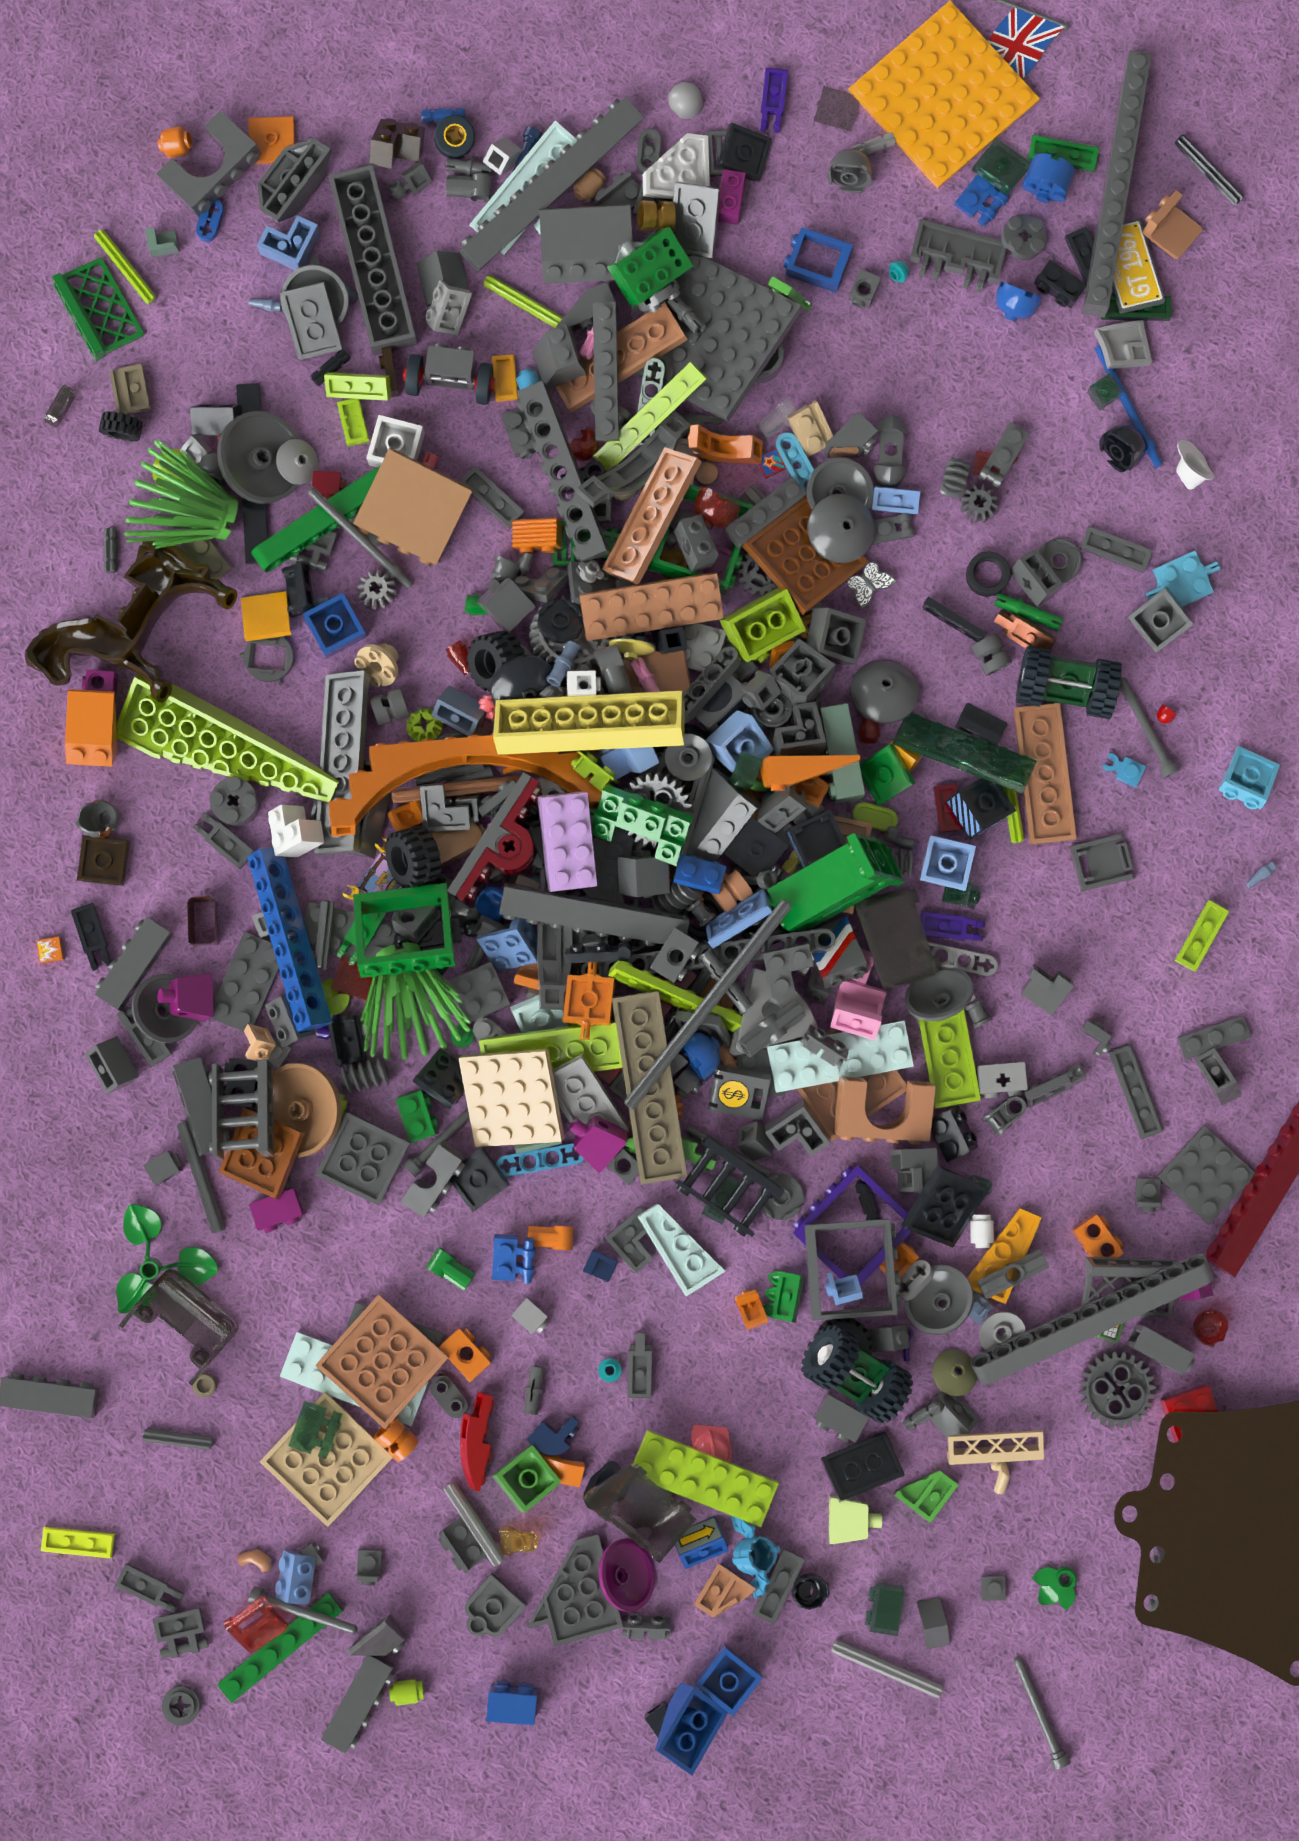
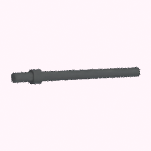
[307,487,413,589]

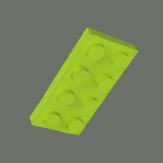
[918,1009,981,1109]

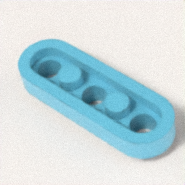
[775,433,814,497]

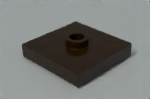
[77,835,130,886]

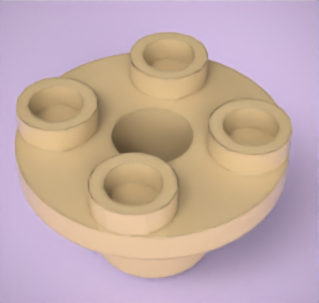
[354,643,399,687]

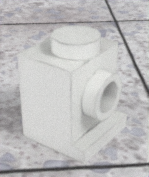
[567,671,601,697]

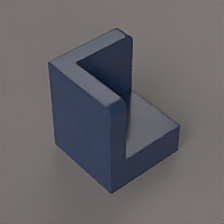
[583,1250,618,1282]

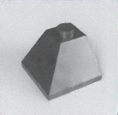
[347,1615,406,1656]

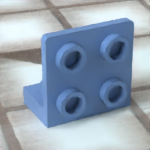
[477,917,537,971]

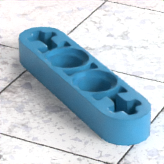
[496,1143,584,1176]

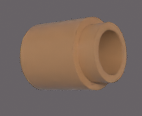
[573,168,606,202]

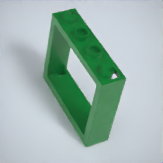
[647,484,754,595]
[353,883,455,978]

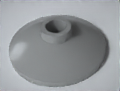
[276,439,319,485]
[979,1311,1026,1350]

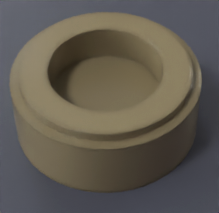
[192,1373,217,1397]

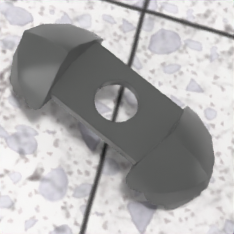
[873,414,908,488]

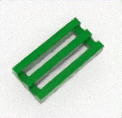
[553,521,576,567]

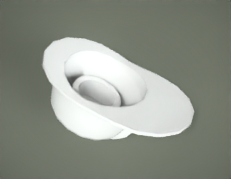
[1176,440,1214,490]

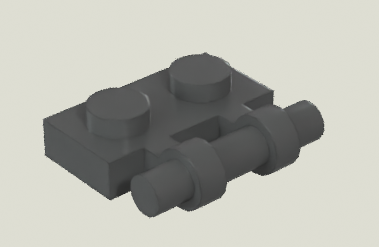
[289,520,338,571]
[153,1607,209,1658]

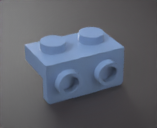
[275,1550,316,1604]

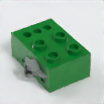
[606,227,693,306]

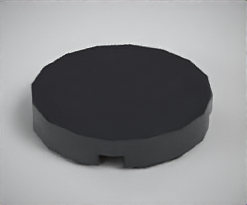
[537,599,583,644]

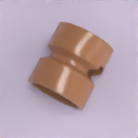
[711,870,753,913]

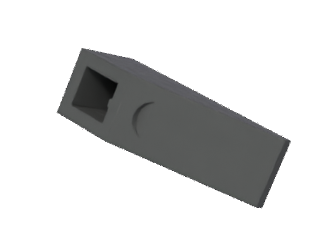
[556,282,618,334]

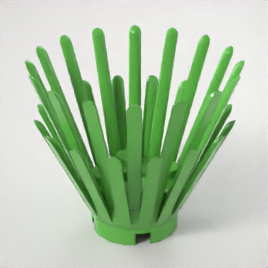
[124,440,238,548]
[361,942,471,1060]

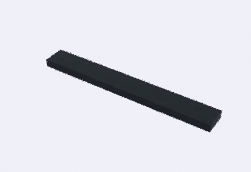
[236,383,268,564]

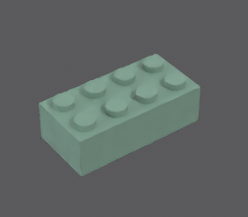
[819,703,865,805]

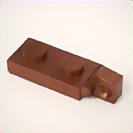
[994,610,1057,650]

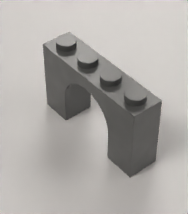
[156,111,262,217]

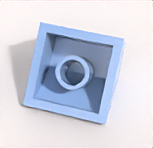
[705,710,774,780]
[920,835,976,891]

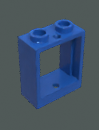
[783,227,853,293]

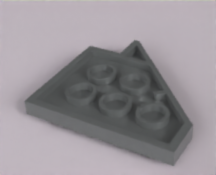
[528,1533,623,1647]

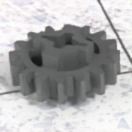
[737,554,778,597]

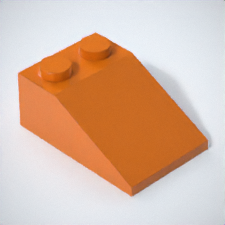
[65,689,118,767]

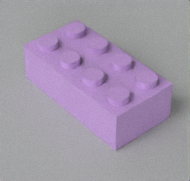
[537,791,597,892]

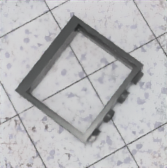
[804,1218,901,1321]

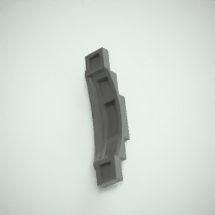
[577,411,691,507]
[537,870,573,1010]

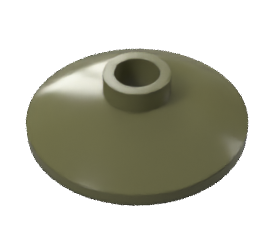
[932,1349,977,1397]

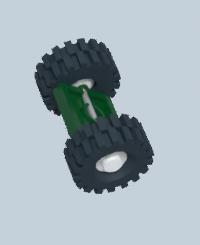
[1016,646,1122,720]
[801,1325,913,1423]

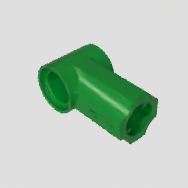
[425,1247,475,1290]

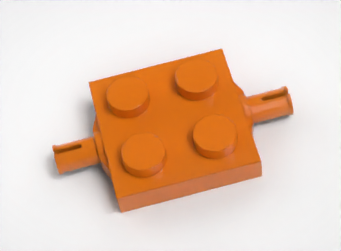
[563,962,615,1040]

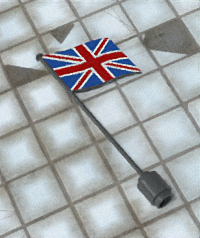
[988,0,1070,79]

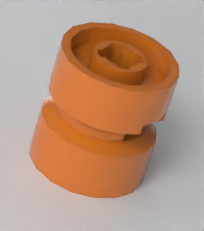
[374,1417,419,1462]

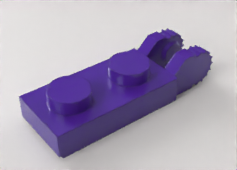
[760,68,788,133]
[918,911,985,941]

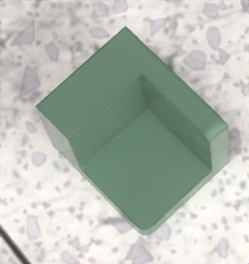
[145,227,179,257]

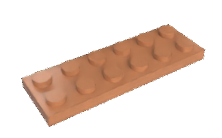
[556,302,687,413]
[602,447,702,585]
[579,572,724,641]
[1013,703,1077,845]

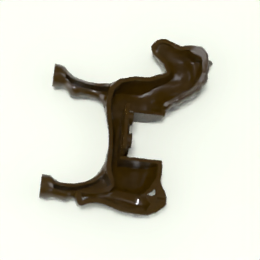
[25,540,238,703]

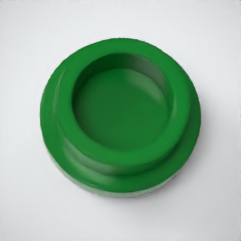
[451,1025,474,1048]

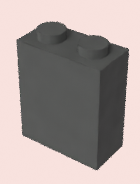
[1126,1324,1195,1375]

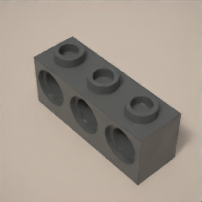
[391,873,455,944]

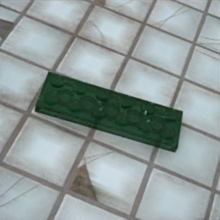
[892,713,1037,794]

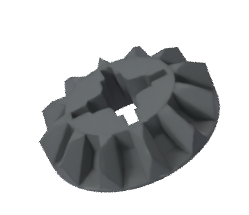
[162,1686,200,1725]

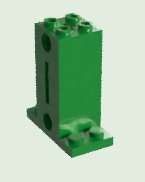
[767,832,905,932]

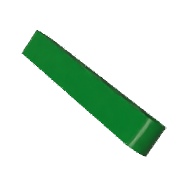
[251,466,380,573]

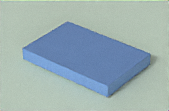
[705,889,772,949]

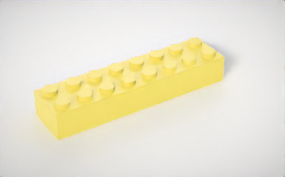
[493,691,685,754]

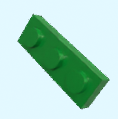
[1027,135,1099,172]

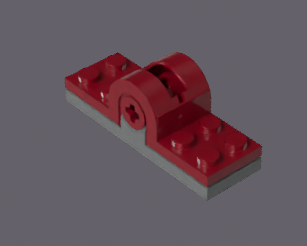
[447,772,543,906]

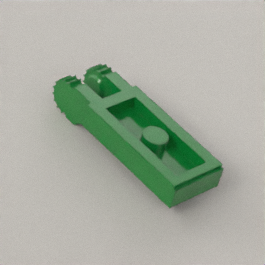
[337,912,387,966]

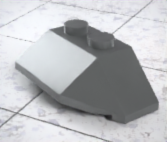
[258,138,332,223]

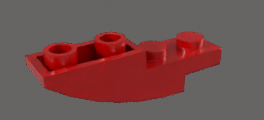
[460,1391,494,1492]

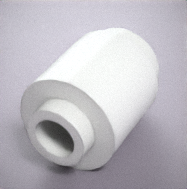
[970,1215,994,1248]

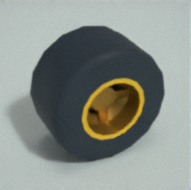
[434,115,475,159]

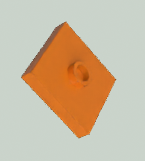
[248,116,295,164]

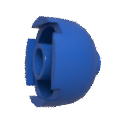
[996,281,1043,322]
[680,1032,721,1080]

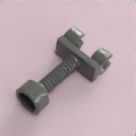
[730,864,777,889]

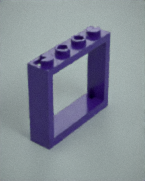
[792,1165,912,1286]

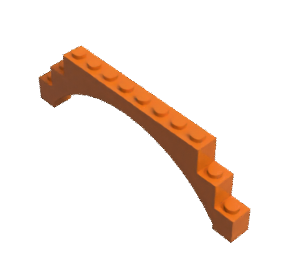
[329,733,602,837]

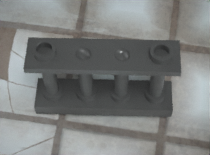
[209,1059,274,1161]

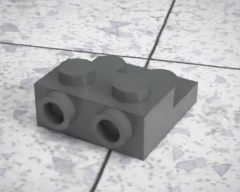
[501,405,555,459]

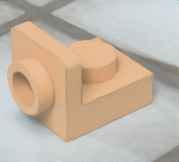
[244,1024,276,1061]

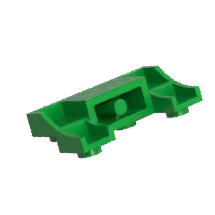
[591,785,694,866]

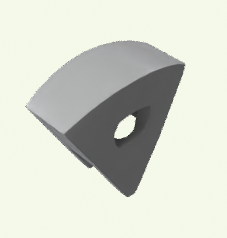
[729,968,817,1056]

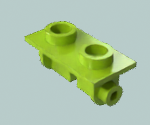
[571,751,618,792]

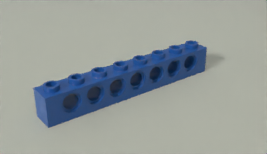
[247,847,333,1032]

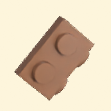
[1142,190,1202,259]

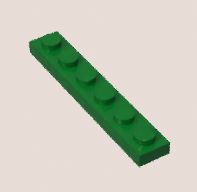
[217,1592,344,1703]

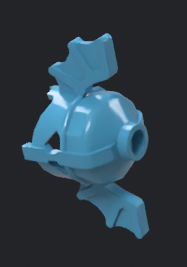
[731,1516,781,1599]

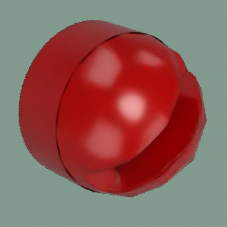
[1157,704,1177,724]

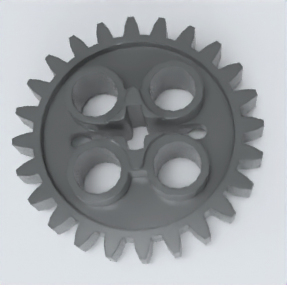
[624,772,695,848]
[1078,1351,1156,1429]

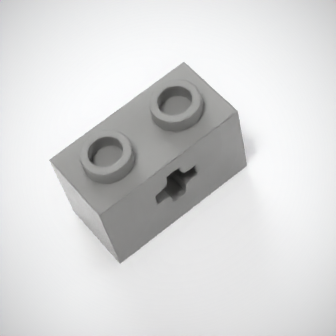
[976,1062,1028,1099]

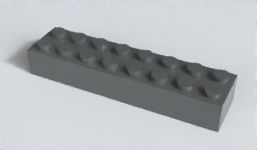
[328,165,418,355]

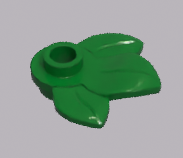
[1032,1566,1077,1610]

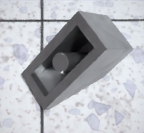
[1194,1048,1242,1106]

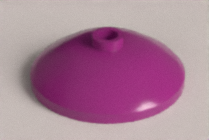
[599,1538,655,1612]

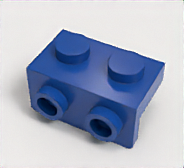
[674,854,726,895]

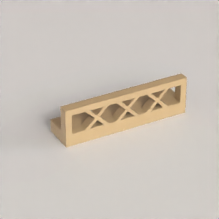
[947,1430,1044,1465]

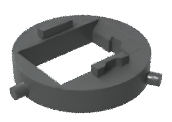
[240,636,294,685]

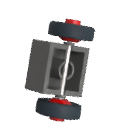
[403,344,496,405]

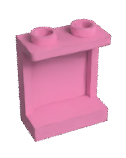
[830,980,887,1040]

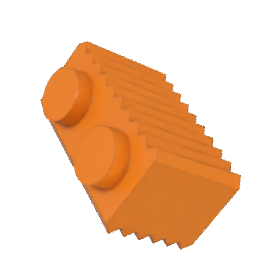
[512,518,562,554]

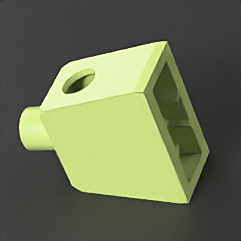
[829,1496,882,1544]

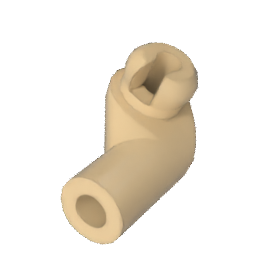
[991,1462,1010,1495]

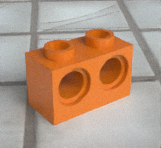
[1071,1214,1124,1258]

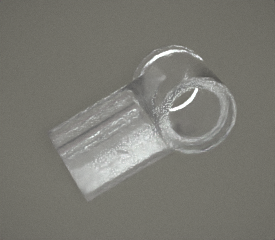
[756,397,799,441]

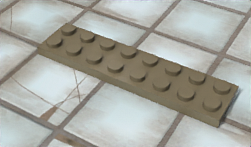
[612,991,687,1184]

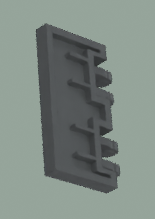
[909,219,1006,292]

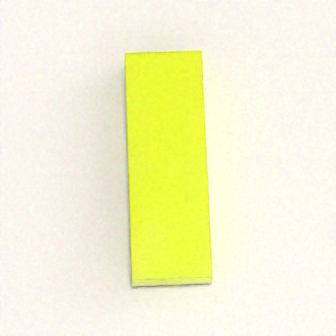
[41,1527,115,1558]

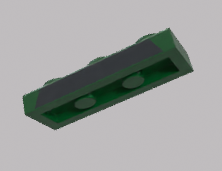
[1101,295,1171,321]

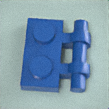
[954,168,1012,227]
[492,1234,536,1284]

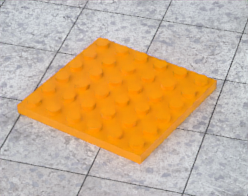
[848,1,1040,189]

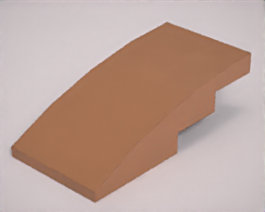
[592,651,691,694]

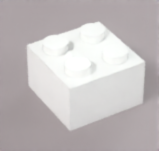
[367,415,425,467]

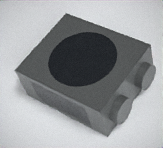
[686,665,750,734]

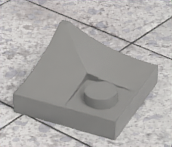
[1094,320,1152,369]

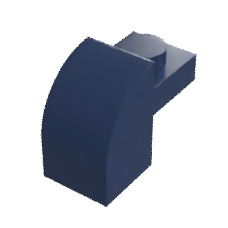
[527,1415,580,1455]

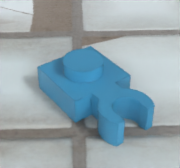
[1102,753,1146,788]

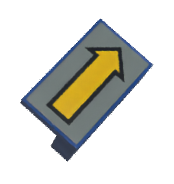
[671,1516,729,1569]

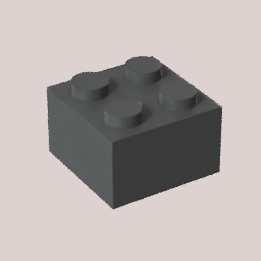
[1128,586,1195,653]
[806,608,866,665]
[449,962,511,1025]

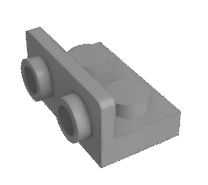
[426,280,472,335]

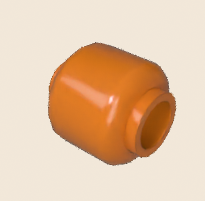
[157,126,193,158]

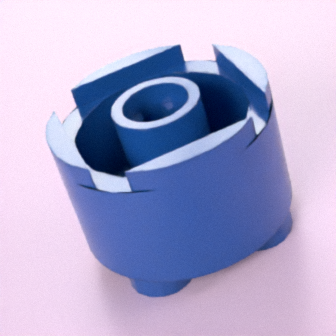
[1022,153,1075,204]

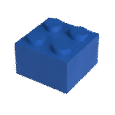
[302,593,366,659]
[695,1643,763,1716]
[486,1681,538,1726]

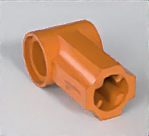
[527,1226,574,1250]

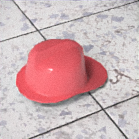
[691,1425,732,1462]

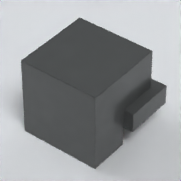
[476,578,536,632]
[617,849,670,898]
[1021,964,1074,1016]
[889,1148,938,1192]

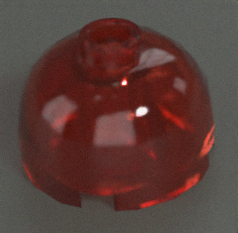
[694,486,741,530]

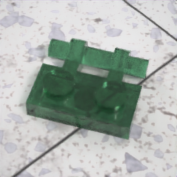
[288,1400,343,1459]

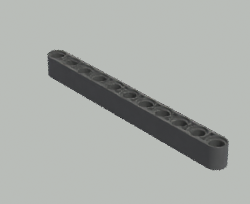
[581,929,835,981]
[971,1254,1215,1385]

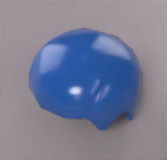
[475,885,504,921]

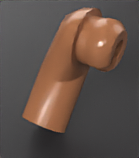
[237,1549,272,1572]

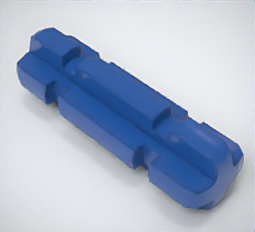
[421,108,466,124]

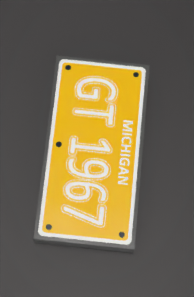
[1095,219,1165,314]

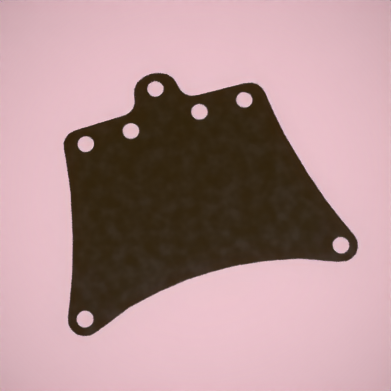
[1114,1400,1299,1686]

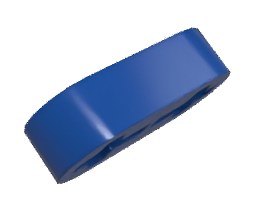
[196,199,224,242]

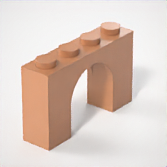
[834,1076,936,1145]

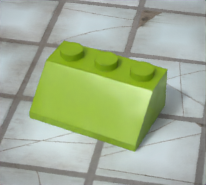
[719,587,806,662]

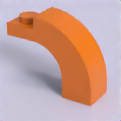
[688,425,763,464]

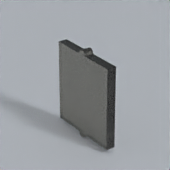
[814,86,860,132]

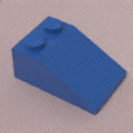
[655,1683,728,1776]

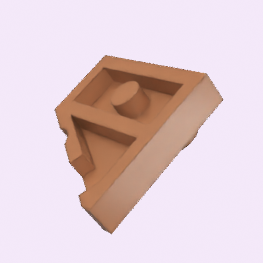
[694,1563,757,1618]

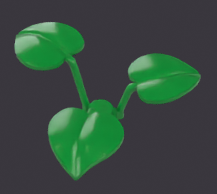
[116,1203,218,1314]

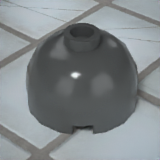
[827,149,873,193]

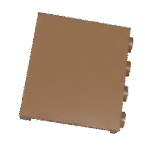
[353,447,473,566]

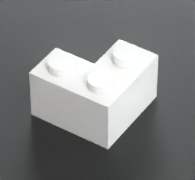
[268,805,324,857]

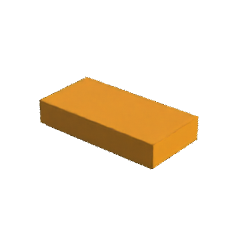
[492,354,518,402]

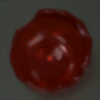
[570,427,599,462]
[1193,1309,1229,1347]

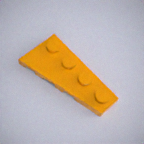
[967,1208,1042,1304]

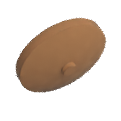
[255,1063,342,1157]

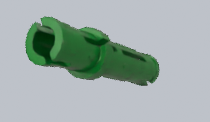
[994,592,1063,631]

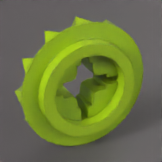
[406,707,443,742]

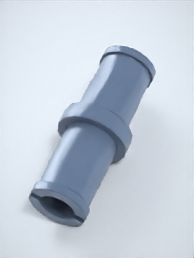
[547,641,580,687]

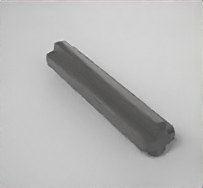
[315,900,334,969]
[143,1428,213,1450]

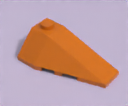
[759,755,860,791]

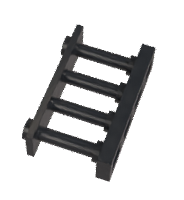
[674,1135,785,1237]

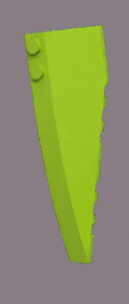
[116,674,339,802]

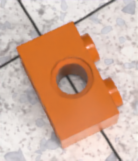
[438,1327,492,1382]

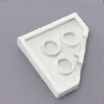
[643,133,710,200]

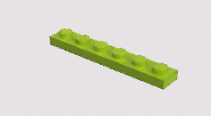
[593,361,707,471]
[608,960,743,1032]

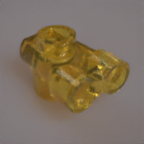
[499,1526,538,1556]

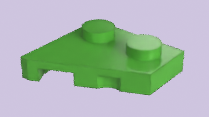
[768,276,812,312]
[894,1470,958,1523]

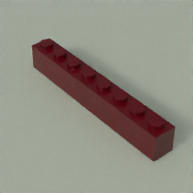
[1205,1102,1299,1277]

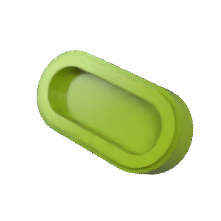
[852,802,898,832]

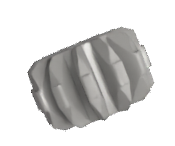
[357,570,396,610]

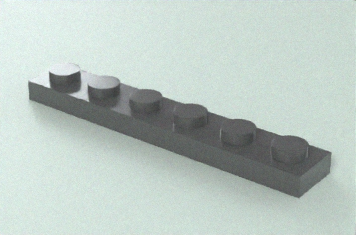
[593,302,620,442]

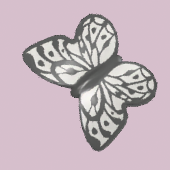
[847,562,895,609]

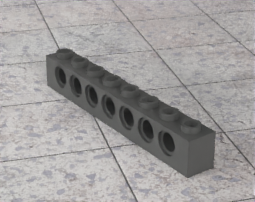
[517,381,611,563]

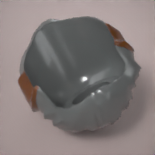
[75,799,120,838]

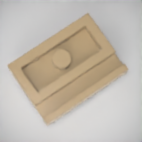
[786,400,833,458]

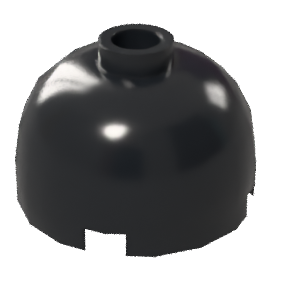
[1099,425,1145,472]

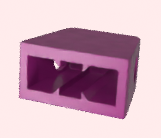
[158,973,214,1021]
[569,1116,628,1173]

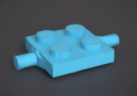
[1145,551,1220,606]

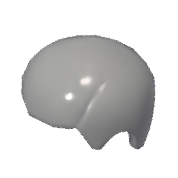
[668,82,703,119]

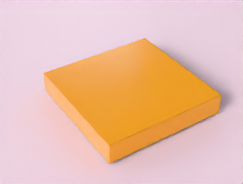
[241,591,291,641]

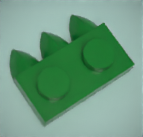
[763,1271,805,1323]

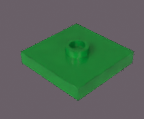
[859,743,916,806]

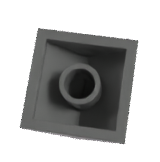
[416,251,469,307]

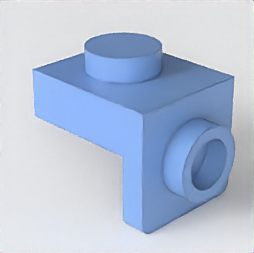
[825,1272,863,1305]

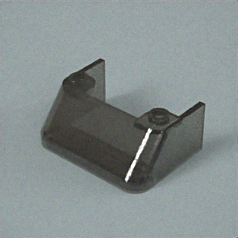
[119,1269,239,1385]

